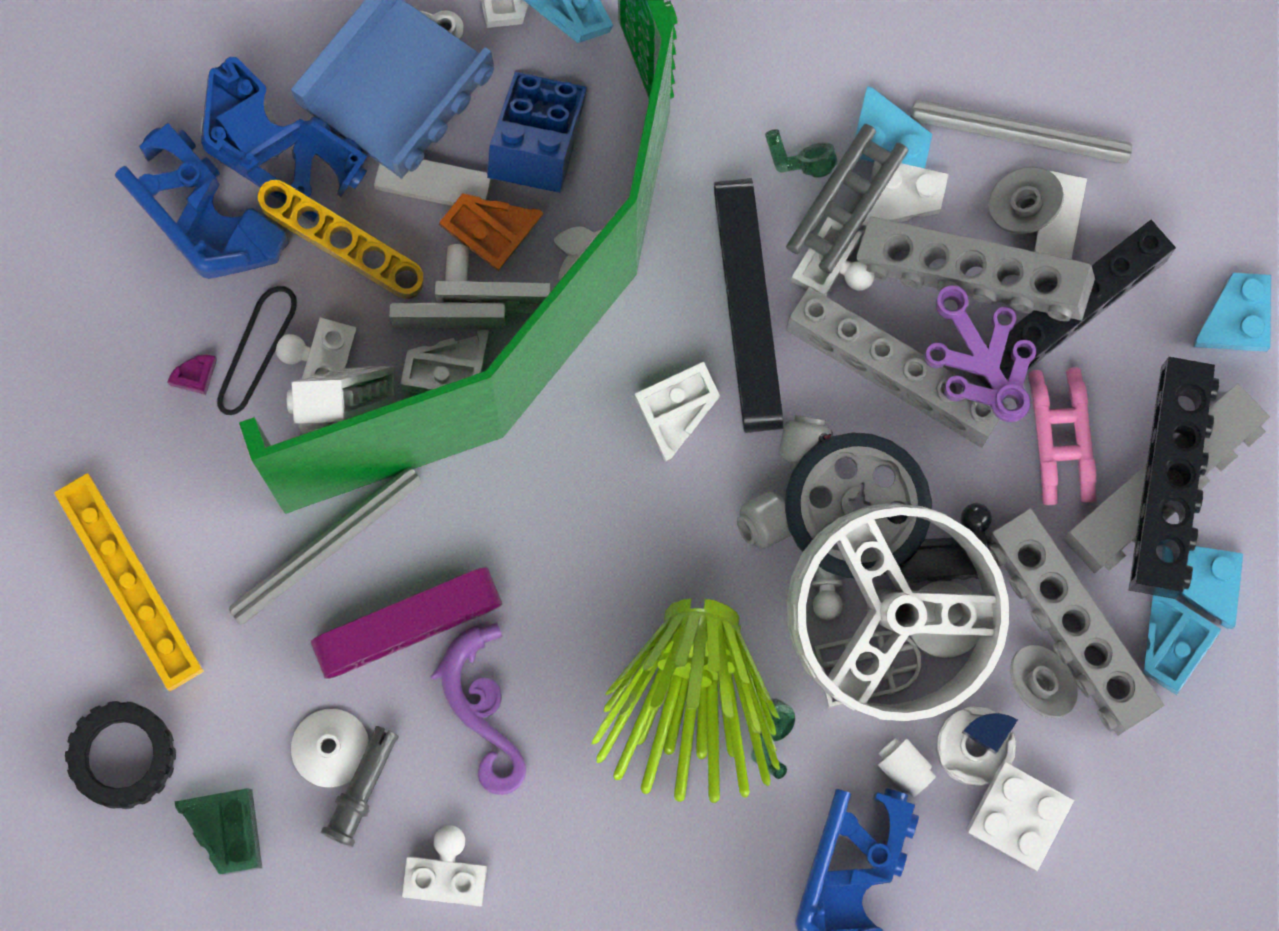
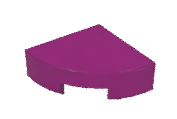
[167,355,217,395]

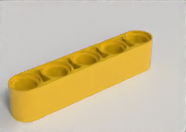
[258,180,423,299]

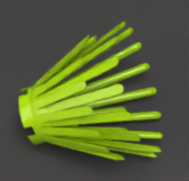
[591,598,780,803]

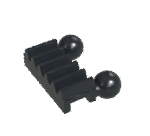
[887,503,992,583]

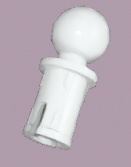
[812,566,843,621]

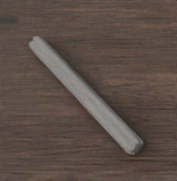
[911,99,1132,164]
[229,467,421,624]

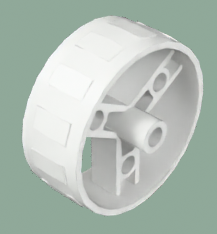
[786,503,1009,721]

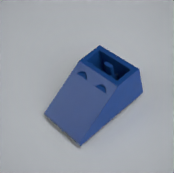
[487,72,587,193]

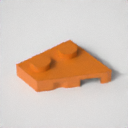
[439,193,544,271]

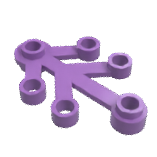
[925,285,1036,422]

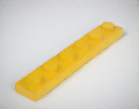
[54,473,204,692]

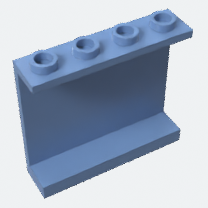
[291,0,494,179]

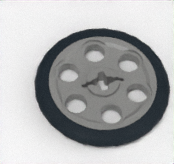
[785,432,932,579]

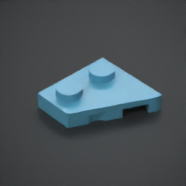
[524,0,613,43]
[855,86,933,169]
[1194,273,1271,352]
[1161,545,1243,629]
[1143,595,1221,695]

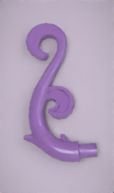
[431,623,526,795]

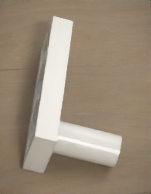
[435,244,551,313]

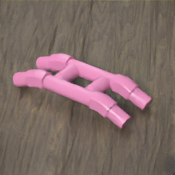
[1028,367,1097,505]

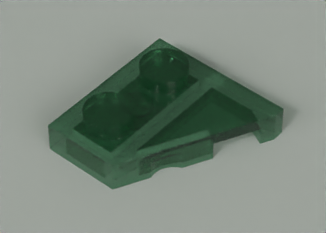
[175,788,262,875]

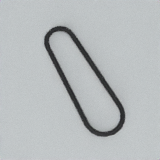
[217,286,297,415]

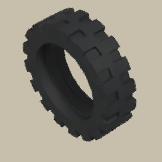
[65,701,176,809]

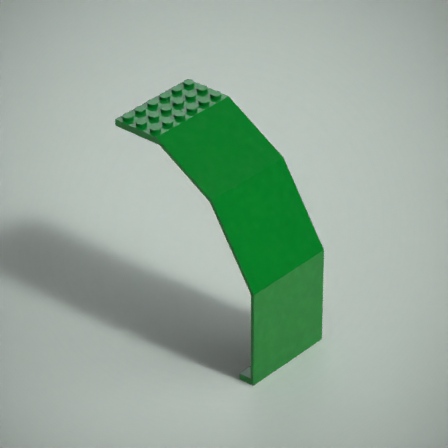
[239,0,678,514]

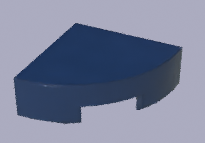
[962,713,1018,754]

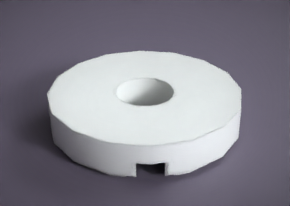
[936,706,1016,786]

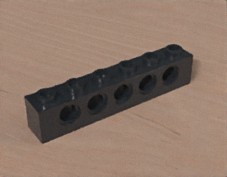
[976,220,1176,389]
[1128,357,1219,599]

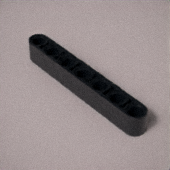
[714,178,783,433]

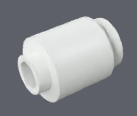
[878,738,936,798]

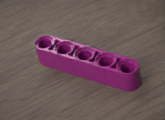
[310,567,503,679]

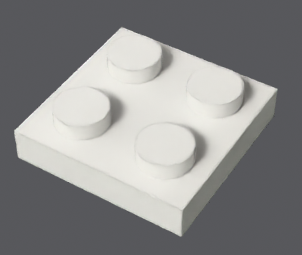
[965,762,1074,871]

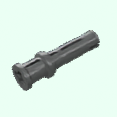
[320,726,399,847]

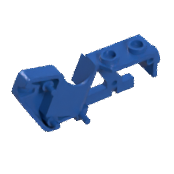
[201,57,367,223]
[115,123,289,279]
[795,788,919,931]

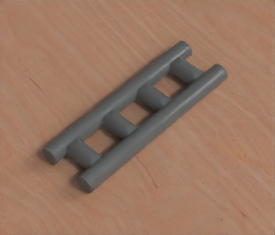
[786,124,909,274]

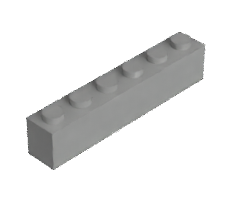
[1063,383,1270,574]

